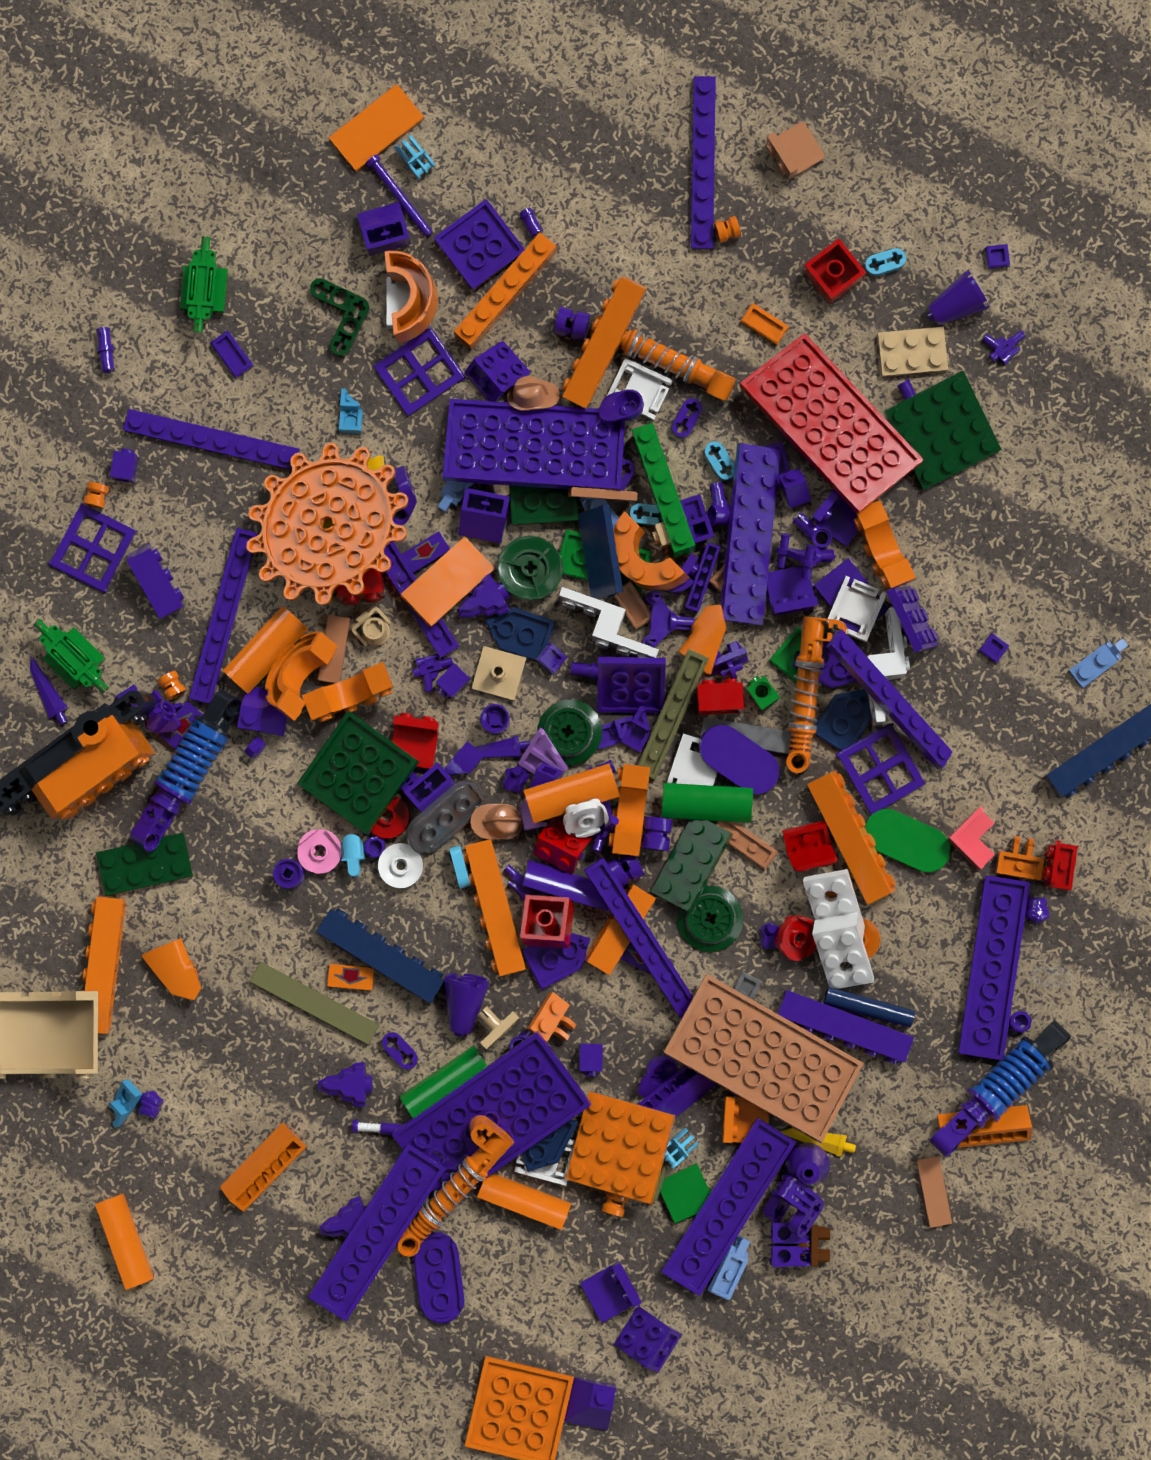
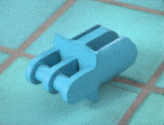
[394,134,436,179]
[341,834,365,877]
[664,1128,699,1170]

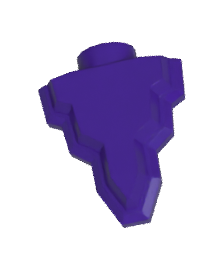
[457,573,510,618]
[318,1062,373,1107]
[319,1196,365,1237]

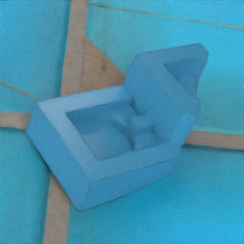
[339,389,363,434]
[109,1079,142,1128]

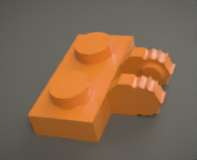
[996,836,1044,881]
[527,992,576,1042]

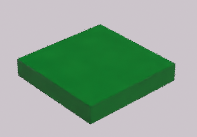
[769,626,802,683]
[660,1163,710,1223]

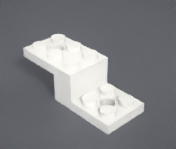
[559,587,659,658]
[867,608,910,726]
[803,869,874,989]

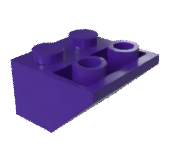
[357,202,411,256]
[458,488,510,544]
[404,763,456,812]

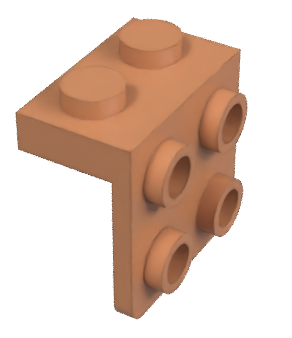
[765,122,825,180]

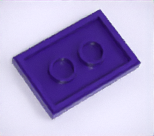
[813,558,889,633]

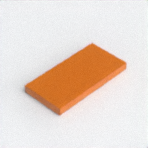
[329,84,424,173]
[400,537,495,628]

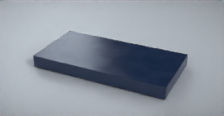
[578,504,623,600]

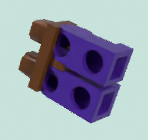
[770,1221,830,1267]

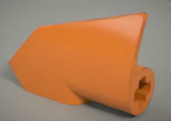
[678,605,727,675]
[142,938,202,1000]

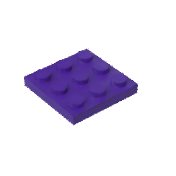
[434,199,525,291]
[886,586,938,653]
[597,657,666,713]

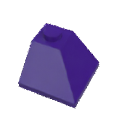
[237,687,287,737]
[564,1377,616,1430]

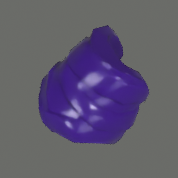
[503,766,529,794]
[1025,897,1050,924]
[759,922,780,949]
[138,1091,164,1119]

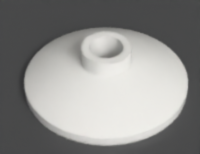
[378,843,423,888]

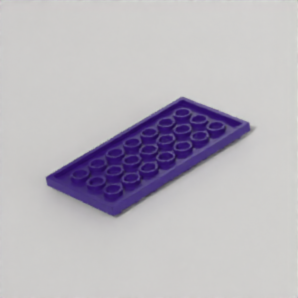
[443,399,625,491]
[392,1031,591,1194]

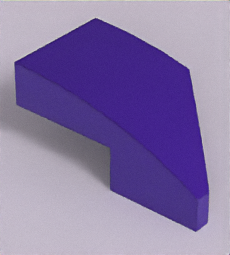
[621,706,651,752]
[598,716,633,750]
[444,741,485,775]

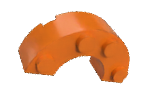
[385,251,438,343]
[853,500,916,590]
[613,512,690,591]
[265,631,338,721]
[302,662,394,723]
[608,764,650,856]

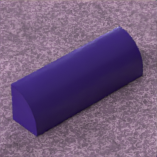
[520,859,609,911]
[637,1066,717,1118]

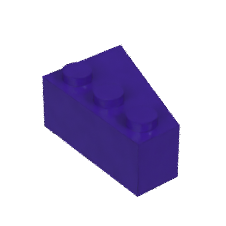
[127,543,185,619]

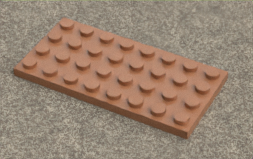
[663,974,864,1143]

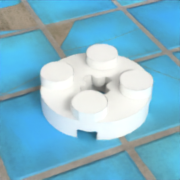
[563,799,609,838]

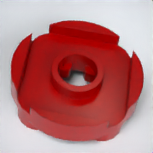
[371,796,410,839]
[775,915,816,961]

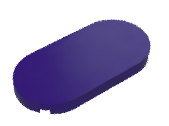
[699,725,779,794]
[413,1232,465,1323]

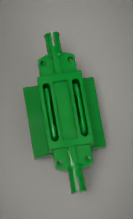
[180,236,229,334]
[33,619,109,694]

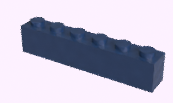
[1044,704,1151,799]
[316,908,445,1004]

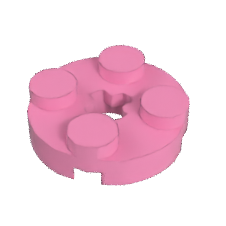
[298,829,342,874]

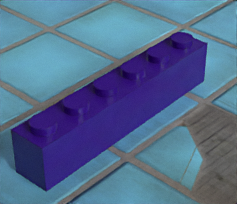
[777,990,914,1065]

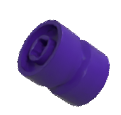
[553,306,590,342]
[480,704,510,735]
[640,816,673,852]
[607,854,645,887]
[273,859,305,889]

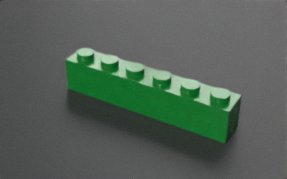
[632,423,696,558]

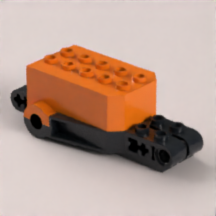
[0,691,156,820]

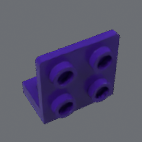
[464,341,531,402]
[811,489,858,546]
[767,566,818,617]
[581,1261,642,1322]
[615,1306,682,1373]

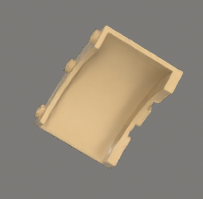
[0,991,98,1078]

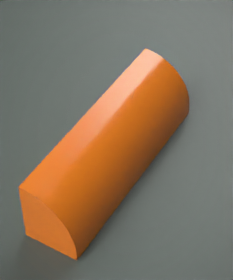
[222,606,308,694]
[523,764,620,823]
[584,883,656,975]
[938,1105,1032,1148]
[220,1122,307,1212]
[477,1173,571,1230]
[95,1193,154,1290]

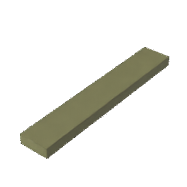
[638,649,709,780]
[250,962,379,1045]

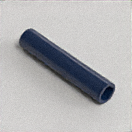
[823,987,915,1027]

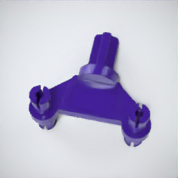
[776,533,836,580]
[641,591,695,648]

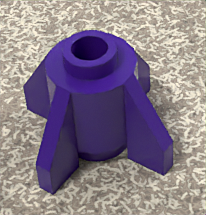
[144,690,183,733]

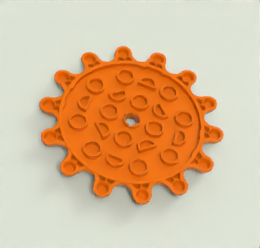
[246,443,408,605]

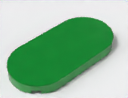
[865,809,950,872]

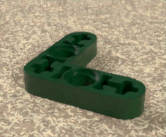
[310,278,370,357]

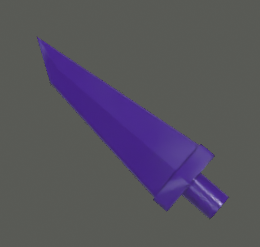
[30,656,68,726]
[475,736,531,758]

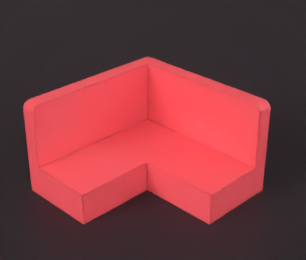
[947,806,995,871]

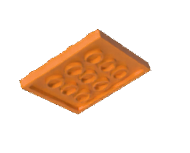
[566,1091,676,1204]
[465,1355,574,1460]

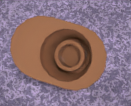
[507,376,560,411]
[470,804,523,840]

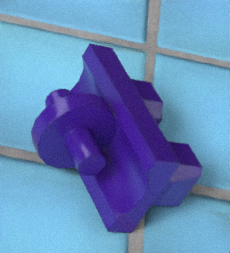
[711,641,749,679]

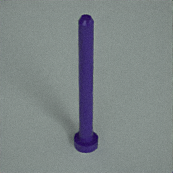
[365,154,432,237]

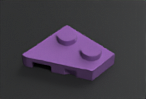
[518,728,568,778]

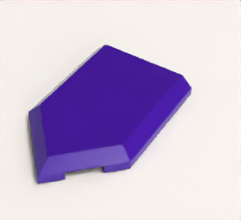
[792,634,857,688]
[521,933,590,990]

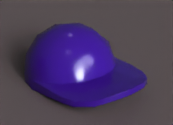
[599,389,644,422]
[637,1055,677,1097]

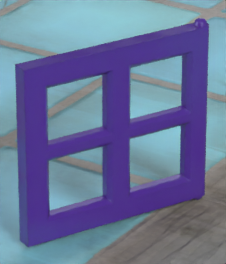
[373,328,466,416]
[48,503,137,593]
[836,722,925,815]

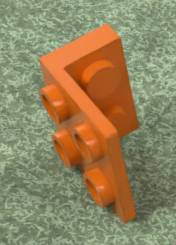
[722,1096,769,1143]

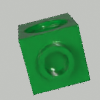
[745,676,780,712]

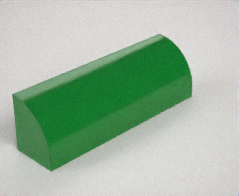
[662,783,753,823]
[400,1045,488,1118]

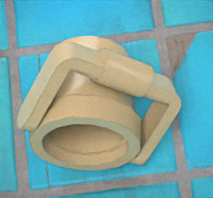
[350,606,391,647]

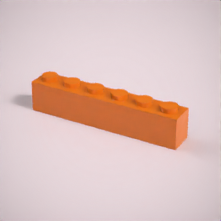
[454,233,557,351]
[562,276,647,409]
[807,771,896,905]
[462,839,526,977]
[82,896,127,1034]

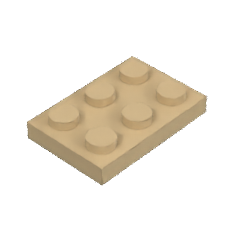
[877,327,948,377]

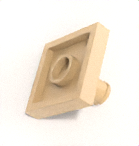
[472,646,526,701]
[477,1006,521,1050]

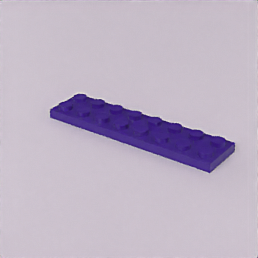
[721,443,781,625]
[958,875,1030,1060]
[661,1117,796,1296]
[308,1143,446,1321]

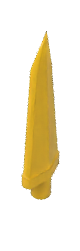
[780,1128,856,1157]

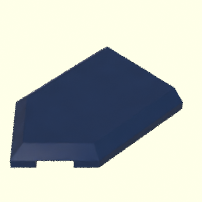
[486,607,556,662]
[814,689,872,751]
[522,1118,579,1172]

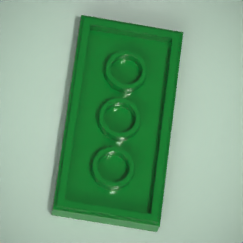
[560,529,652,595]

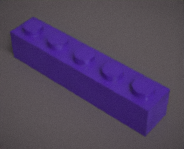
[685,542,720,613]

